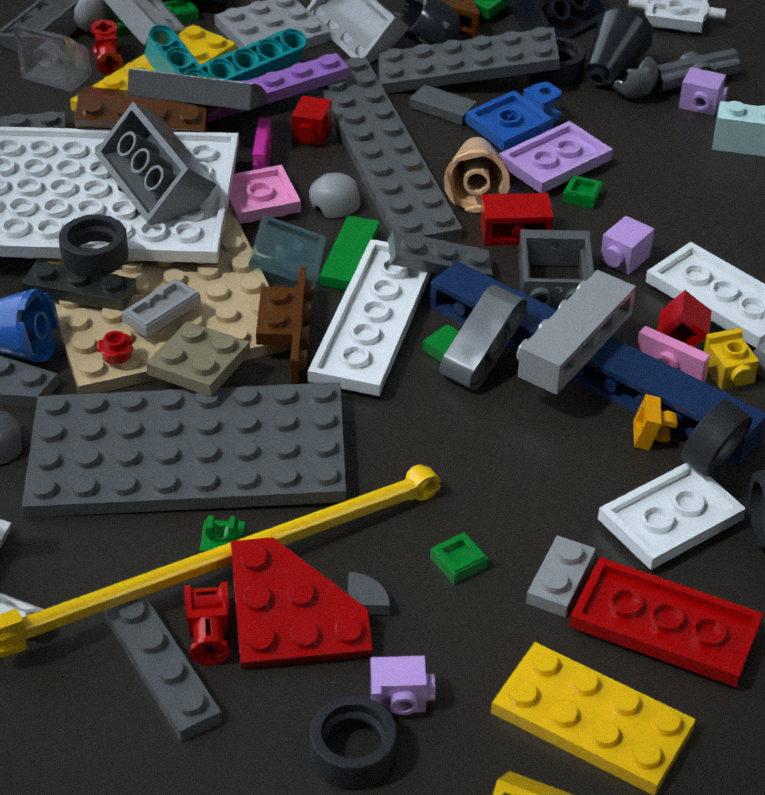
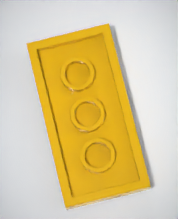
[491,642,696,795]

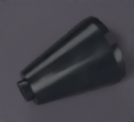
[586,6,654,86]

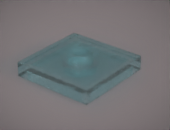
[248,215,326,288]

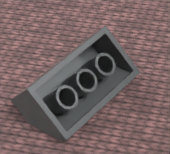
[94,102,217,225]

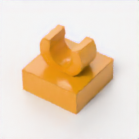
[633,394,677,451]

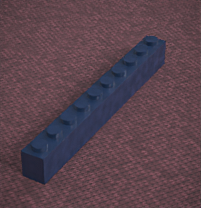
[430,261,765,467]

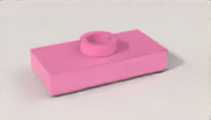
[636,326,711,382]

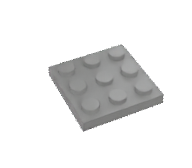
[214,0,330,49]

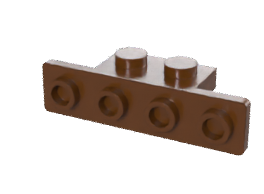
[256,267,313,384]

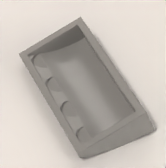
[104,0,185,45]
[306,0,409,63]

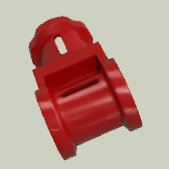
[91,20,123,75]
[184,581,230,666]

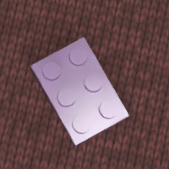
[499,121,613,193]

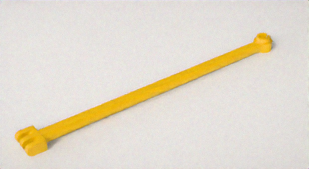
[0,464,441,658]

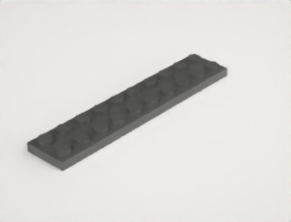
[316,57,463,242]

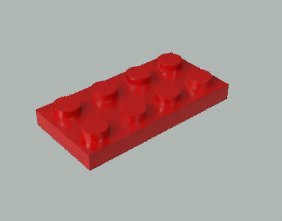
[569,557,764,687]

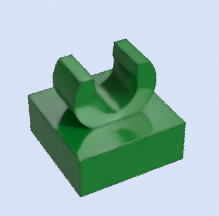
[199,515,246,553]

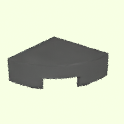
[348,572,390,615]

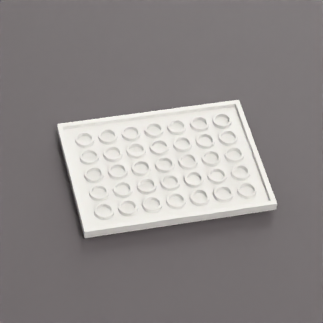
[0,127,239,264]

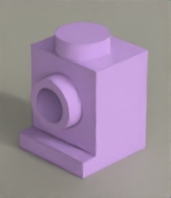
[370,656,435,715]

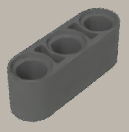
[439,284,528,391]

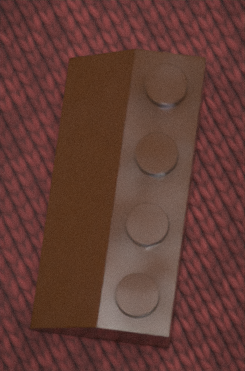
[75,86,209,132]

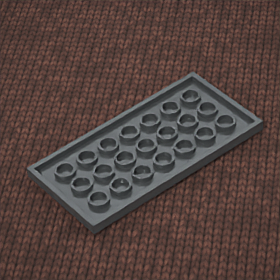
[22,382,347,518]

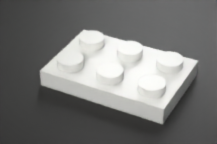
[598,463,746,570]

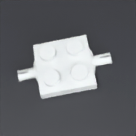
[628,0,726,33]

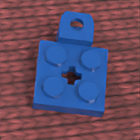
[466,82,562,151]

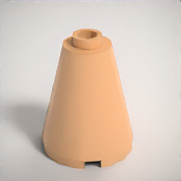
[444,137,510,213]

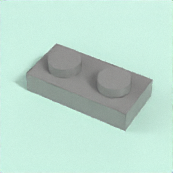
[526,535,596,618]

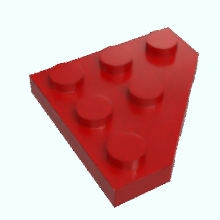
[231,537,372,669]

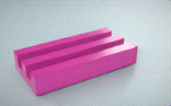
[252,118,272,170]

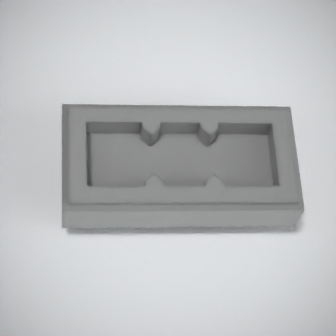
[121,278,201,338]

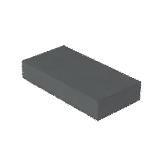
[409,84,477,125]

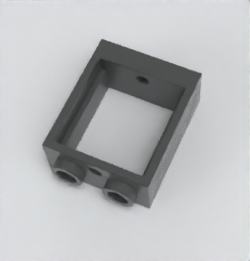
[518,229,594,310]

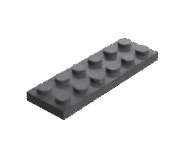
[379,27,560,94]

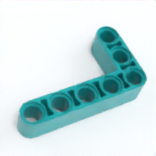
[145,24,307,81]

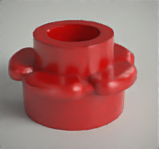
[97,331,134,365]

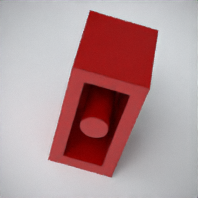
[480,193,553,246]

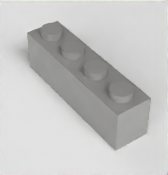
[516,270,636,395]

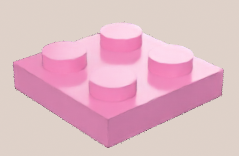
[229,165,301,224]

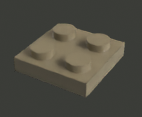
[146,321,251,397]

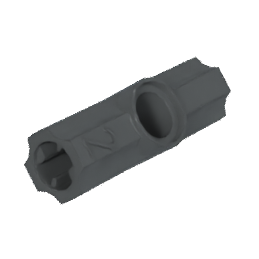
[653,48,741,93]

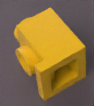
[703,327,759,390]

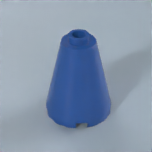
[0,289,59,362]

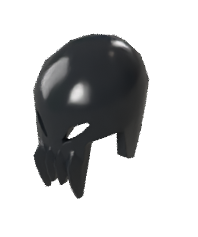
[393,0,462,45]

